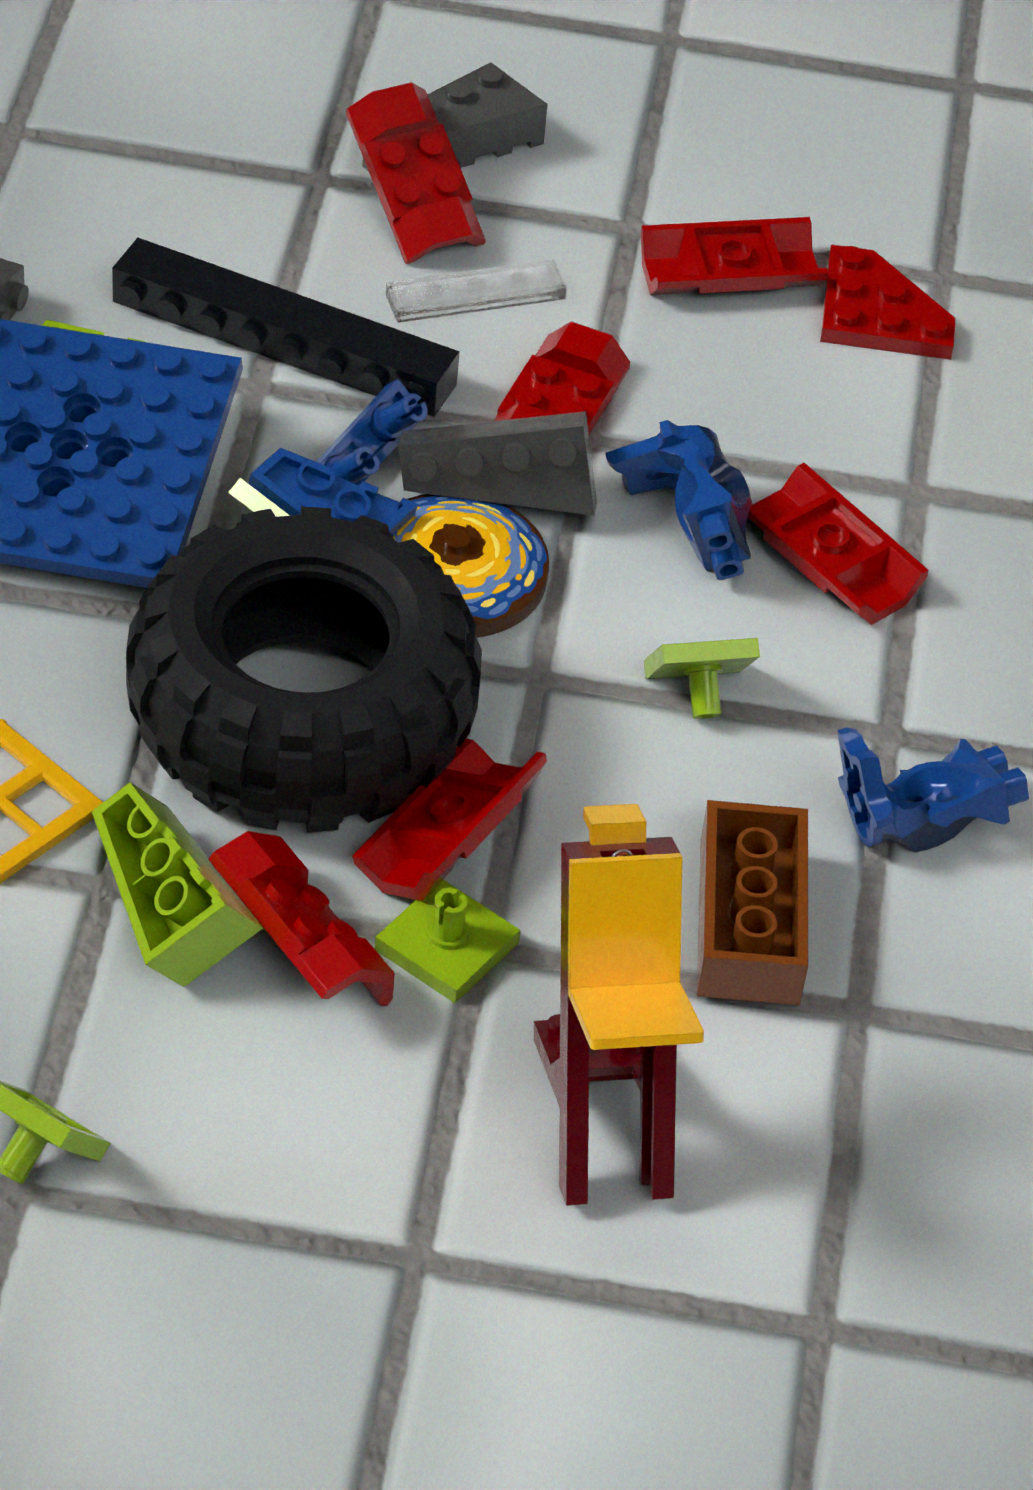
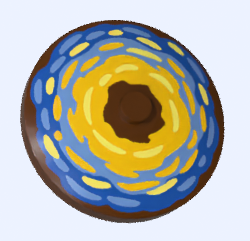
[393,494,549,638]

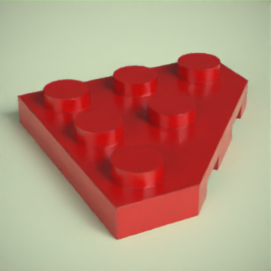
[820,244,955,360]

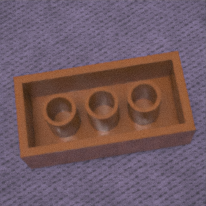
[697,800,808,1005]

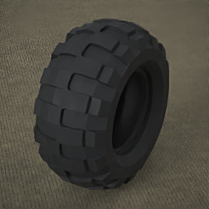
[126,506,482,833]

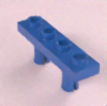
[316,379,428,486]

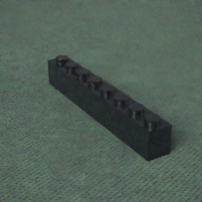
[112,237,460,417]

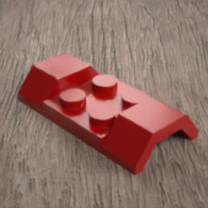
[345,82,486,264]
[641,217,829,295]
[494,321,630,435]
[748,463,929,625]
[352,738,547,901]
[208,831,395,1006]

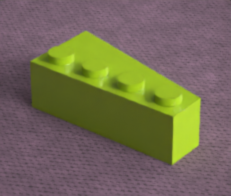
[91,782,263,987]

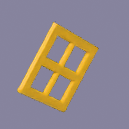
[0,719,103,884]

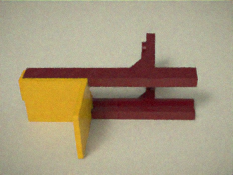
[534,804,704,1206]

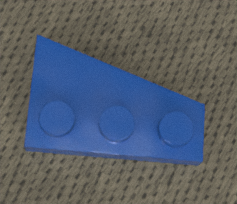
[248,447,418,535]

